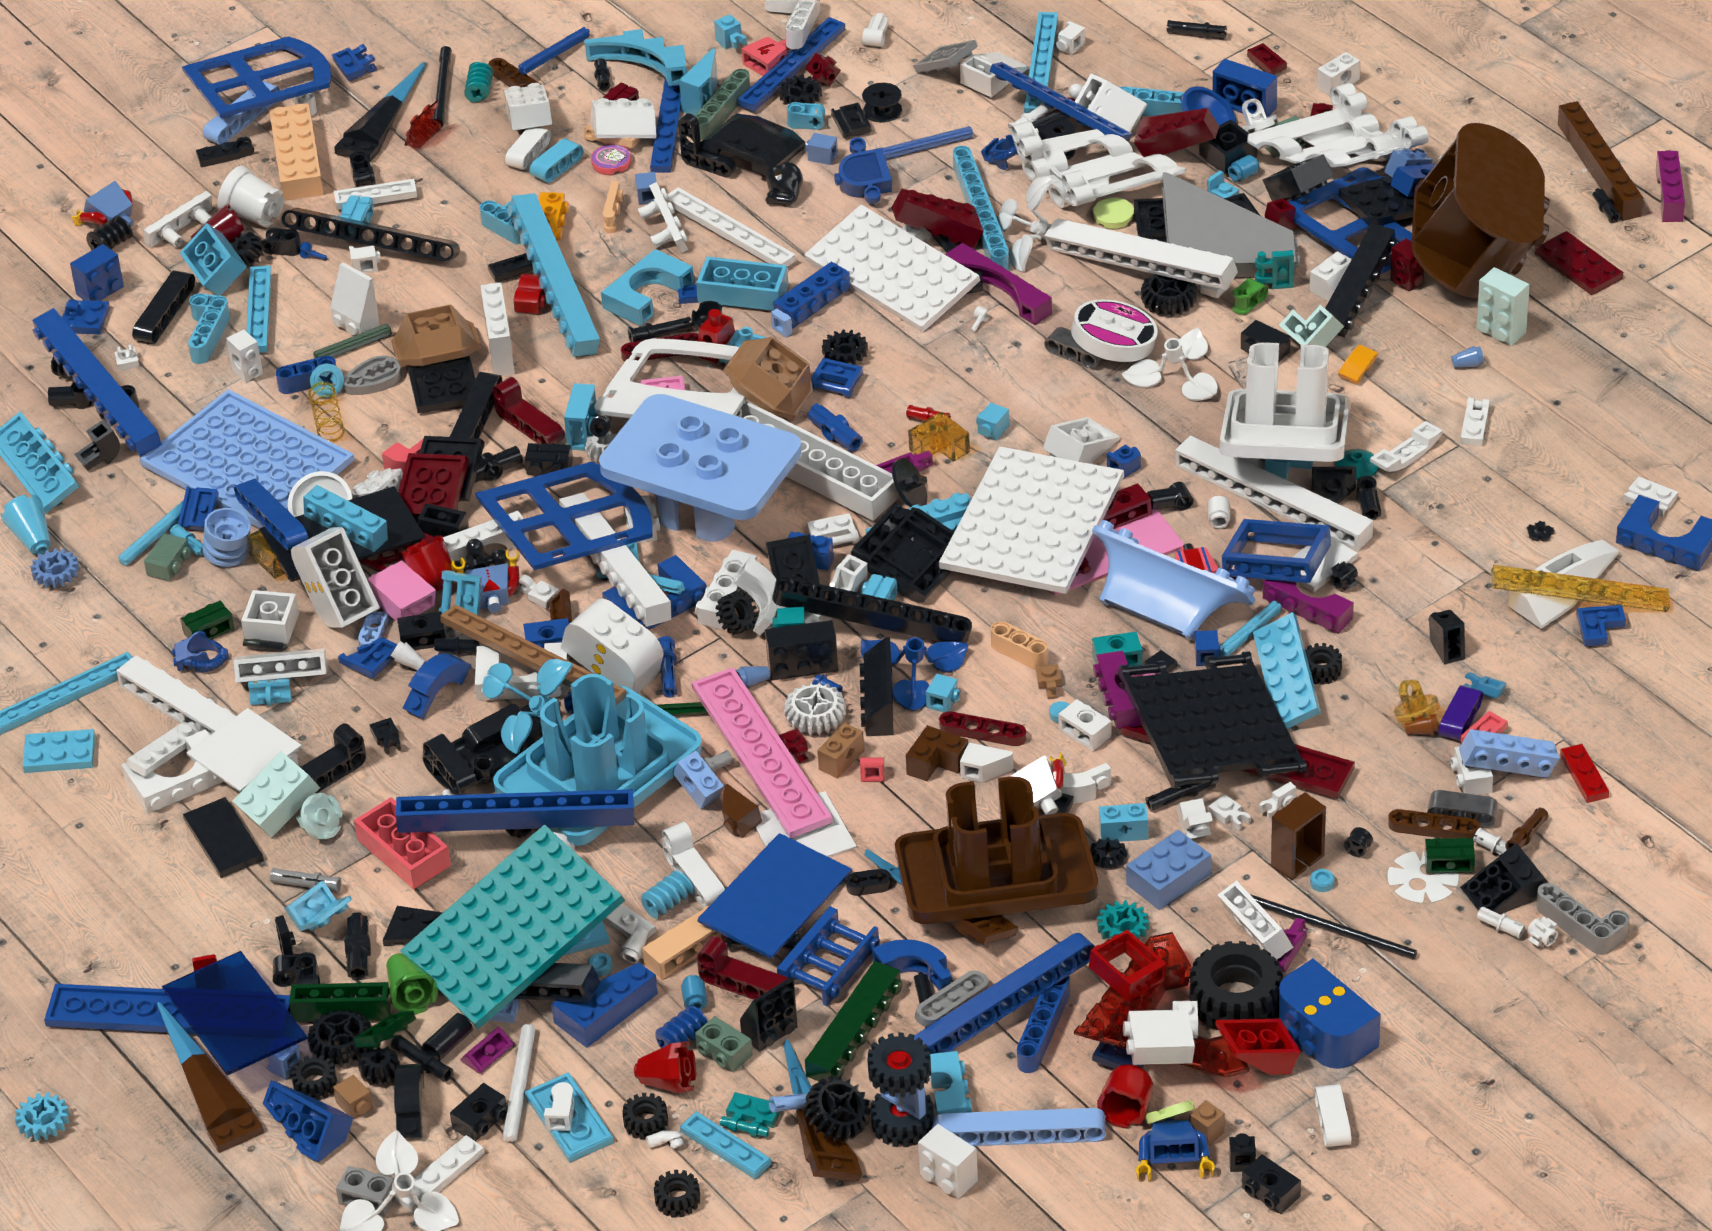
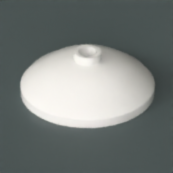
[288,471,353,517]

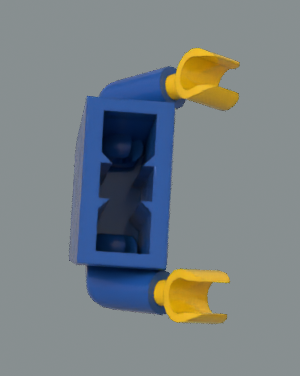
[1136,1118,1215,1181]

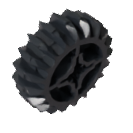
[1141,274,1197,317]
[307,1008,372,1068]
[804,1076,871,1142]

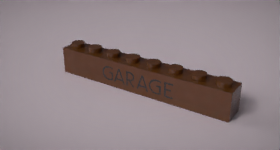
[1558,101,1643,221]

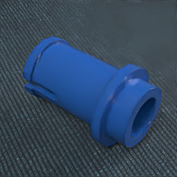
[812,674,843,692]

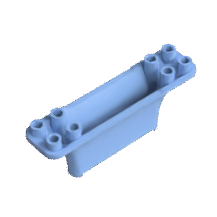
[1092,520,1255,640]

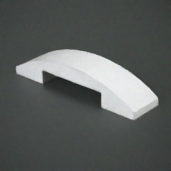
[1370,421,1443,472]

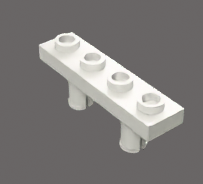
[637,182,689,253]
[144,191,212,248]

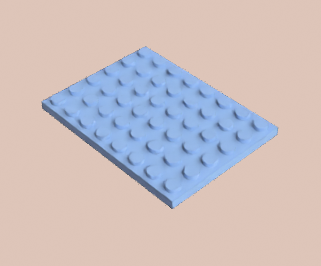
[140,389,355,528]

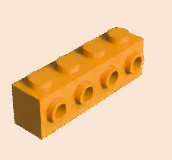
[538,192,569,246]

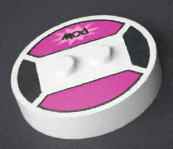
[1071,299,1158,362]

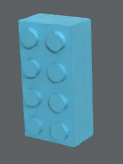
[696,256,789,311]

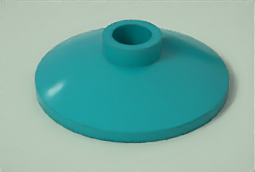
[1335,449,1379,480]

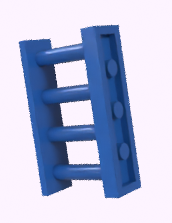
[777,906,880,1006]

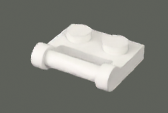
[807,513,860,546]

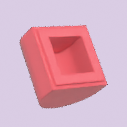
[860,757,885,782]

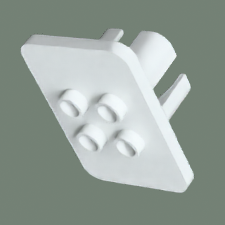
[1219,343,1350,462]

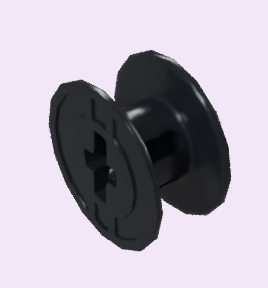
[862,82,902,123]

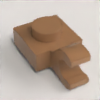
[1035,664,1061,699]

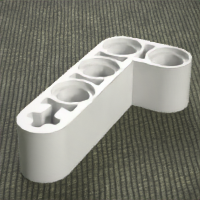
[662,821,725,908]

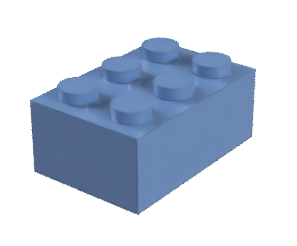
[1126,829,1211,910]

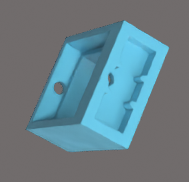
[564,383,598,451]

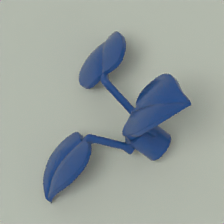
[860,637,968,711]

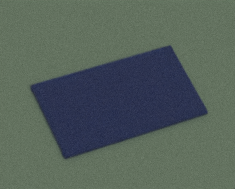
[162,951,308,1076]

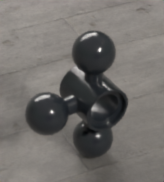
[454,539,508,574]

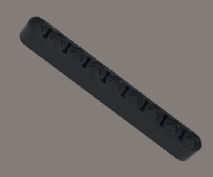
[281,208,460,261]
[772,576,972,643]

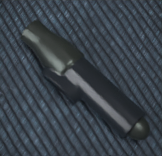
[243,639,287,652]

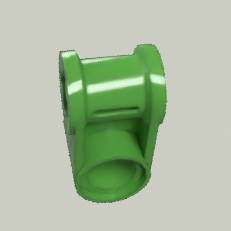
[1232,278,1268,315]

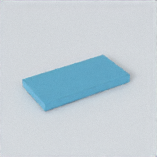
[525,1072,614,1163]

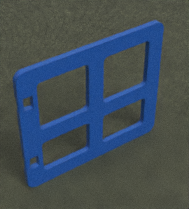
[1289,167,1412,274]

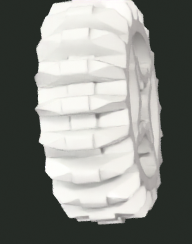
[784,682,846,736]

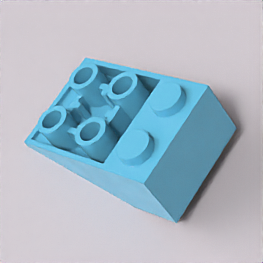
[679,49,718,116]

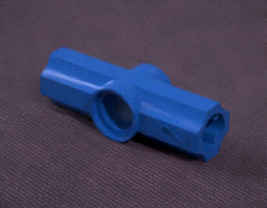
[808,403,863,452]

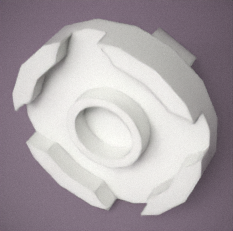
[1242,99,1279,133]

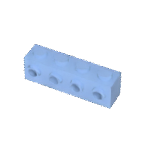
[1459,729,1560,778]

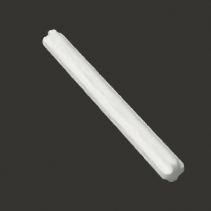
[503,1024,535,1142]

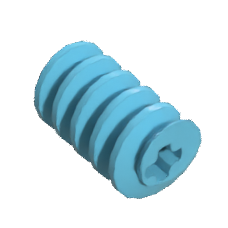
[641,871,695,919]

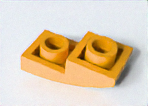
[1338,344,1378,385]

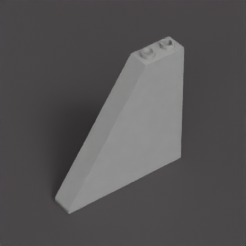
[1162,172,1300,277]

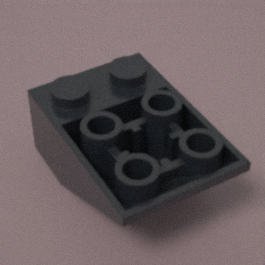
[1460,843,1548,914]
[740,976,798,1052]

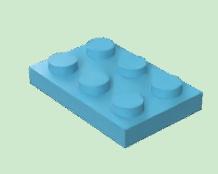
[23,729,95,773]

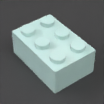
[1476,267,1530,346]
[232,751,320,838]

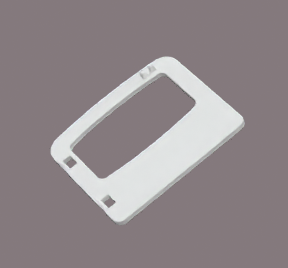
[594,338,747,418]

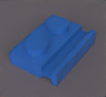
[178,486,219,531]

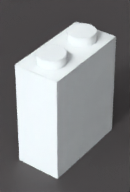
[1123,1010,1195,1065]

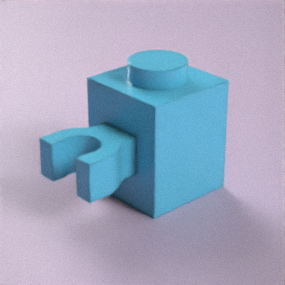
[714,14,747,49]

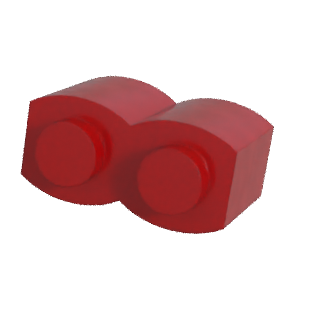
[513,274,546,314]

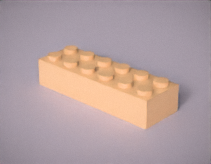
[269,103,324,201]

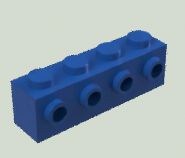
[773,261,850,329]

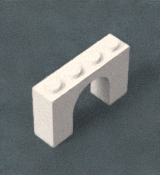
[480,283,515,376]
[475,643,569,701]
[122,729,224,814]

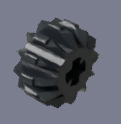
[230,232,265,267]
[358,1046,400,1087]

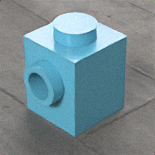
[976,402,1010,440]
[926,674,960,713]

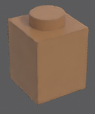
[333,1075,373,1119]
[1189,1100,1225,1146]

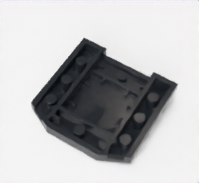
[700,113,805,176]
[851,503,954,602]

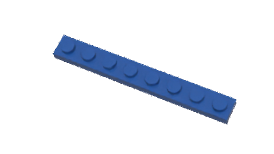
[738,17,846,112]
[990,62,1132,141]
[650,78,682,173]

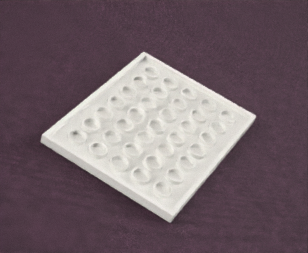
[939,446,1124,594]

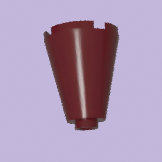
[190,204,245,243]

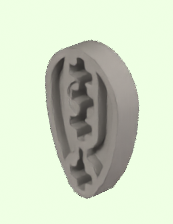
[343,355,401,395]

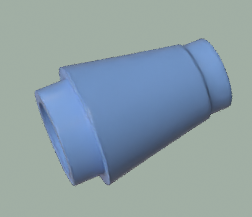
[1451,346,1484,368]
[735,666,770,688]

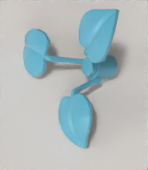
[482,659,573,754]

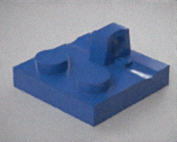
[62,300,110,335]

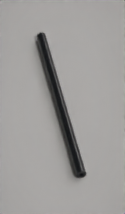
[1250,894,1417,959]

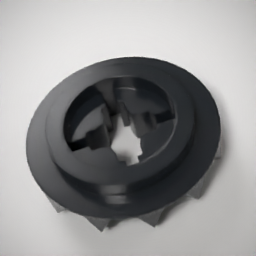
[1090,837,1127,868]

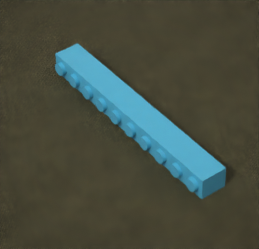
[508,193,600,357]

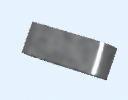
[1044,327,1103,369]
[1427,790,1499,828]

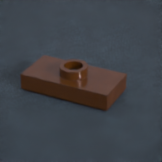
[549,588,572,624]

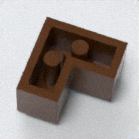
[906,725,968,781]

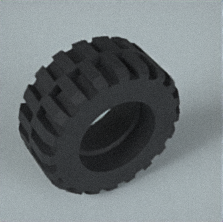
[1190,941,1283,1029]

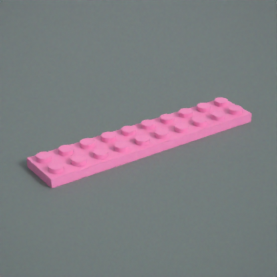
[692,667,832,838]

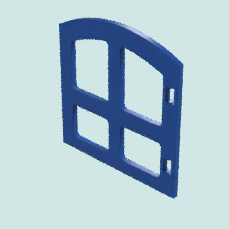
[182,36,332,118]
[475,461,653,570]

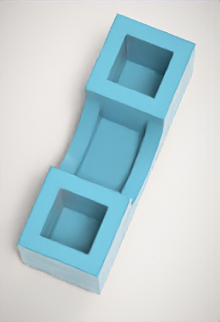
[930,1051,972,1115]

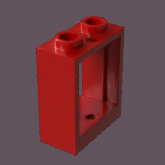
[1089,929,1167,1002]

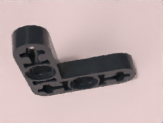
[678,113,736,178]

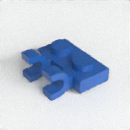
[332,44,377,81]

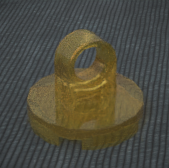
[1393,680,1440,723]

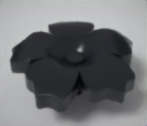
[1527,521,1554,541]

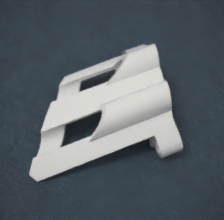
[1247,83,1429,167]
[1011,121,1186,208]

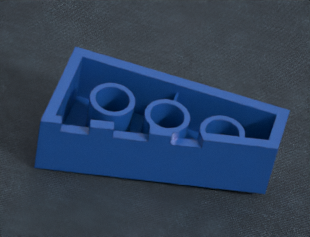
[551,963,658,1048]

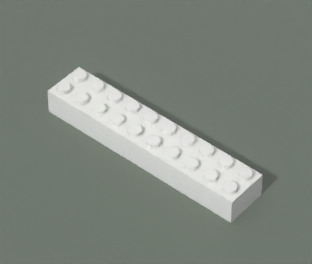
[736,401,900,521]

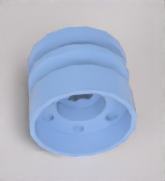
[203,508,251,567]

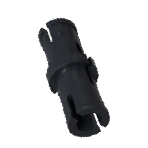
[594,58,610,91]

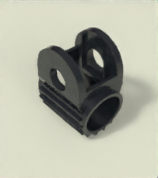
[1032,111,1075,160]

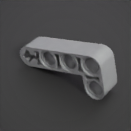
[1536,883,1630,955]

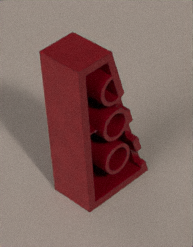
[1134,108,1219,157]
[891,189,984,249]

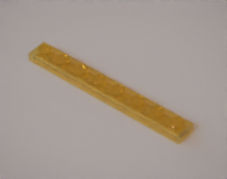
[1491,565,1670,612]

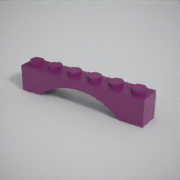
[945,243,1052,325]

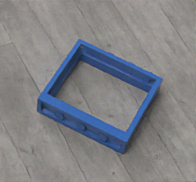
[1221,519,1331,583]

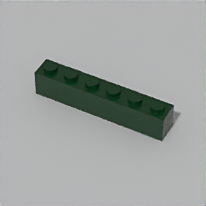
[805,961,903,1081]

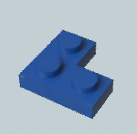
[1576,605,1626,646]

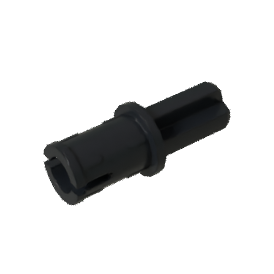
[1592,188,1621,223]
[434,637,479,654]

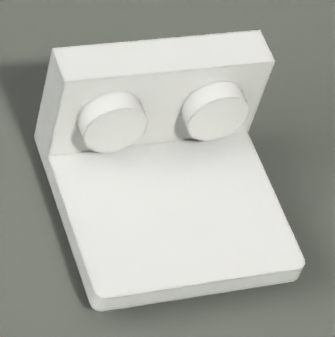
[352,468,403,499]

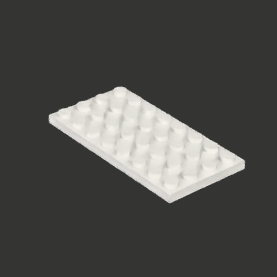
[804,205,980,332]

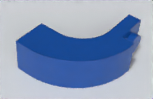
[403,653,472,719]
[872,939,952,991]

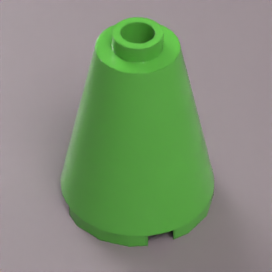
[386,953,438,1015]

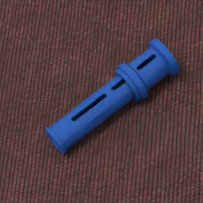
[658,636,677,698]

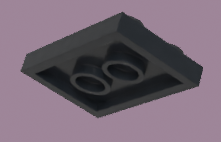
[766,534,820,584]

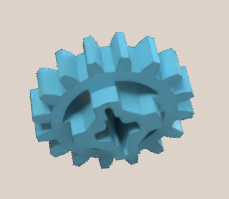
[15,1092,70,1141]

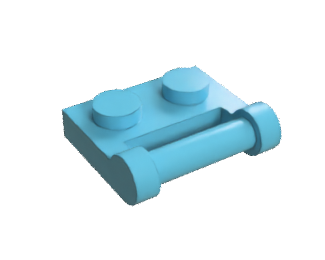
[439,570,482,616]

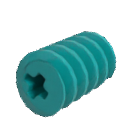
[464,62,493,102]

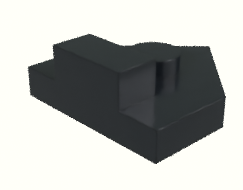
[1312,466,1356,504]

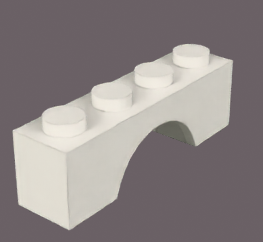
[443,511,529,563]
[804,554,868,624]

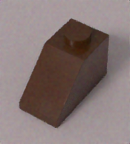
[722,784,762,838]

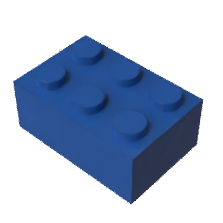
[1212,58,1278,117]

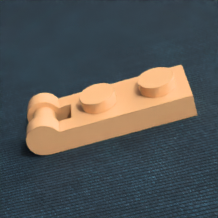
[603,181,624,233]

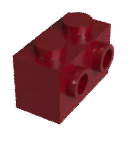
[1390,238,1424,291]

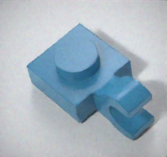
[1463,672,1507,698]

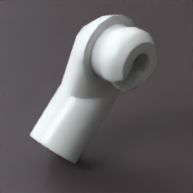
[646,1131,684,1149]

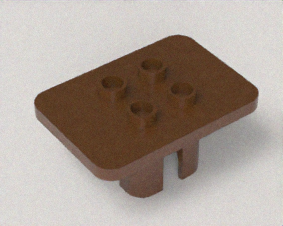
[895,776,1099,924]

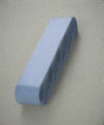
[203,80,280,144]

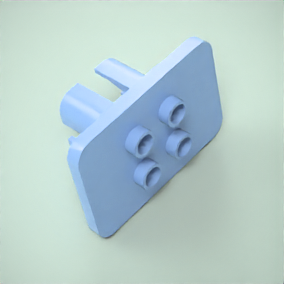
[599,394,802,542]

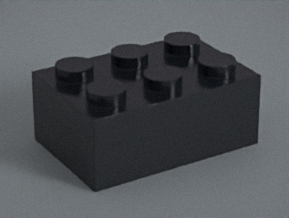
[1262,154,1334,201]
[765,620,838,680]

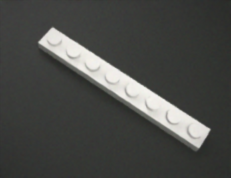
[666,187,796,267]

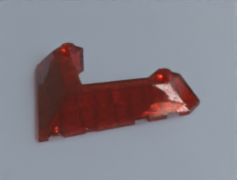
[1074,932,1250,1078]

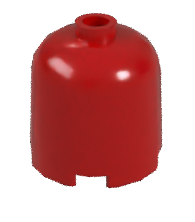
[401,535,453,591]
[1097,1064,1153,1128]

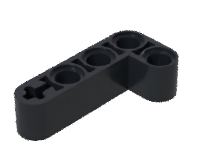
[300,723,366,793]

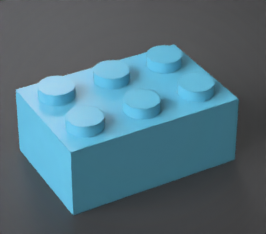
[180,223,247,296]

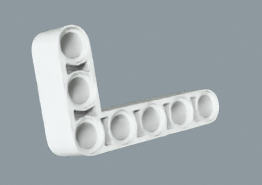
[765,0,820,49]

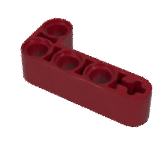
[492,377,565,444]
[697,936,788,1000]

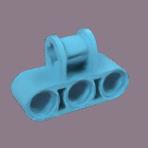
[479,200,521,244]

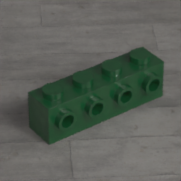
[289,982,391,1022]

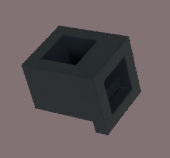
[1229,1133,1256,1172]

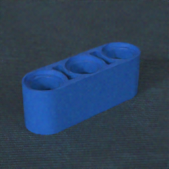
[276,356,337,394]

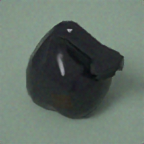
[765,162,803,205]

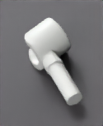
[970,306,988,333]

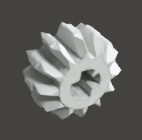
[585,431,617,464]

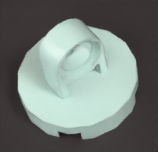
[296,793,342,840]

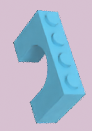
[601,249,695,326]

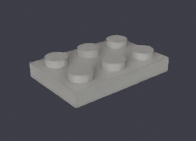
[913,40,978,73]

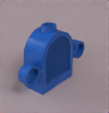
[834,137,892,204]

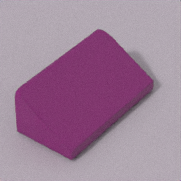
[460,1026,515,1074]

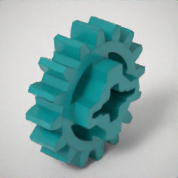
[1097,900,1149,940]

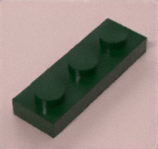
[353,1010,416,1050]

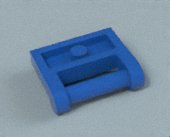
[811,358,863,398]

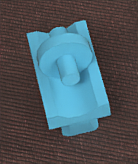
[248,678,292,706]

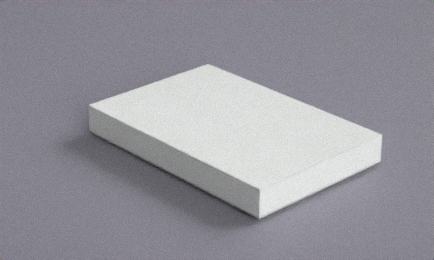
[1293,537,1358,593]

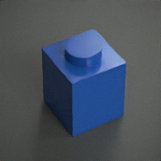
[1195,630,1219,667]

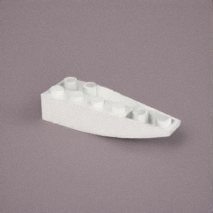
[1508,540,1619,629]

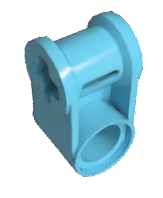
[787,102,826,130]

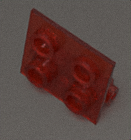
[404,100,442,149]

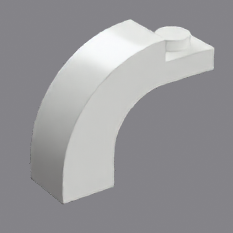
[734,557,786,636]
[1027,757,1111,804]

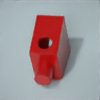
[698,309,735,363]

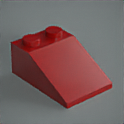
[1215,1019,1301,1075]

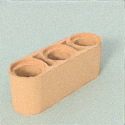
[991,621,1048,669]

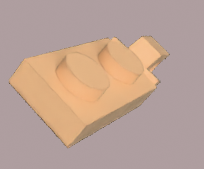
[584,125,640,149]

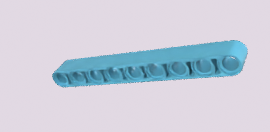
[953,146,1009,270]

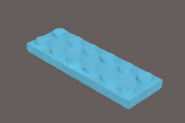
[1253,612,1321,729]

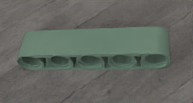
[695,68,750,140]

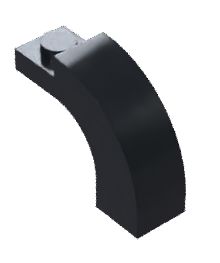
[394,1063,425,1138]

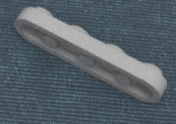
[915,971,988,1027]

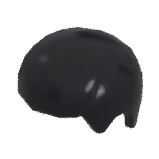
[691,300,723,330]

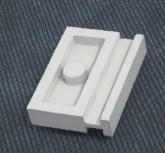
[1623,476,1678,517]

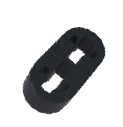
[846,869,891,896]

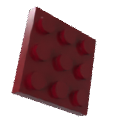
[398,453,469,517]

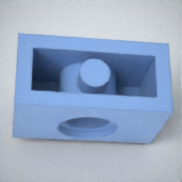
[673,751,724,809]

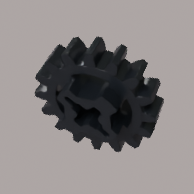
[779,75,822,105]
[822,329,868,365]

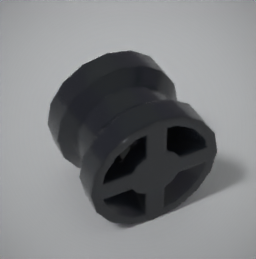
[1344,827,1373,857]

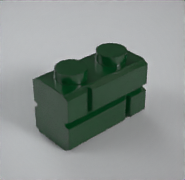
[180,600,235,640]
[1424,837,1475,873]

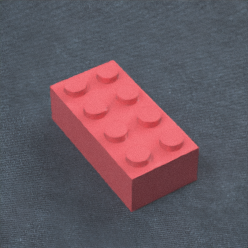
[354,797,451,890]

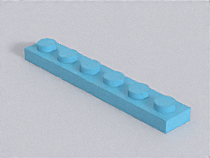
[246,265,272,353]

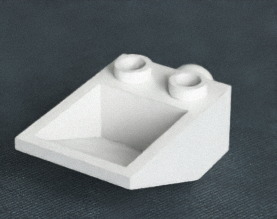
[1069,74,1147,133]

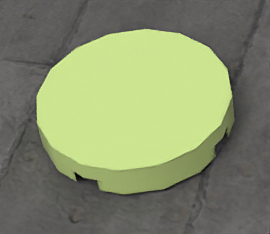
[1093,198,1134,229]
[1145,1100,1195,1124]

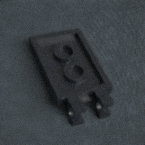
[1133,198,1167,243]

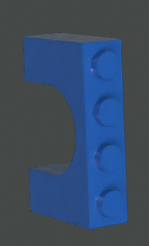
[1616,495,1712,571]
[602,555,706,630]

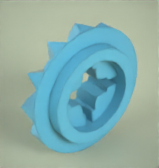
[310,363,344,398]

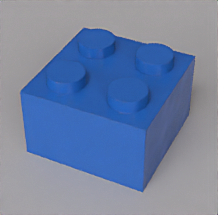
[70,244,124,301]

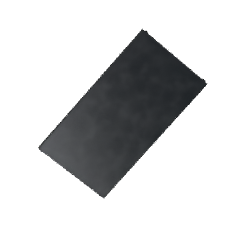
[260,486,426,582]

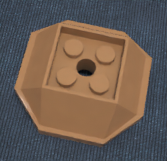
[391,304,482,367]
[723,336,813,421]

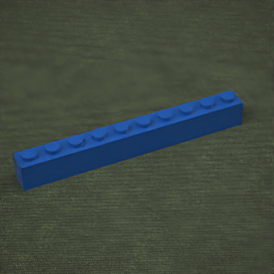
[32,308,162,457]
[396,789,634,833]

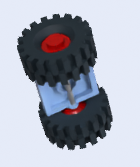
[867,1032,934,1148]

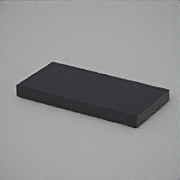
[183,797,264,878]

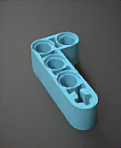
[1119,86,1184,116]
[188,293,230,364]

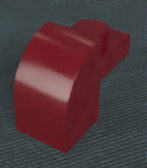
[1265,198,1300,230]

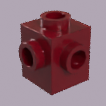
[805,53,841,86]

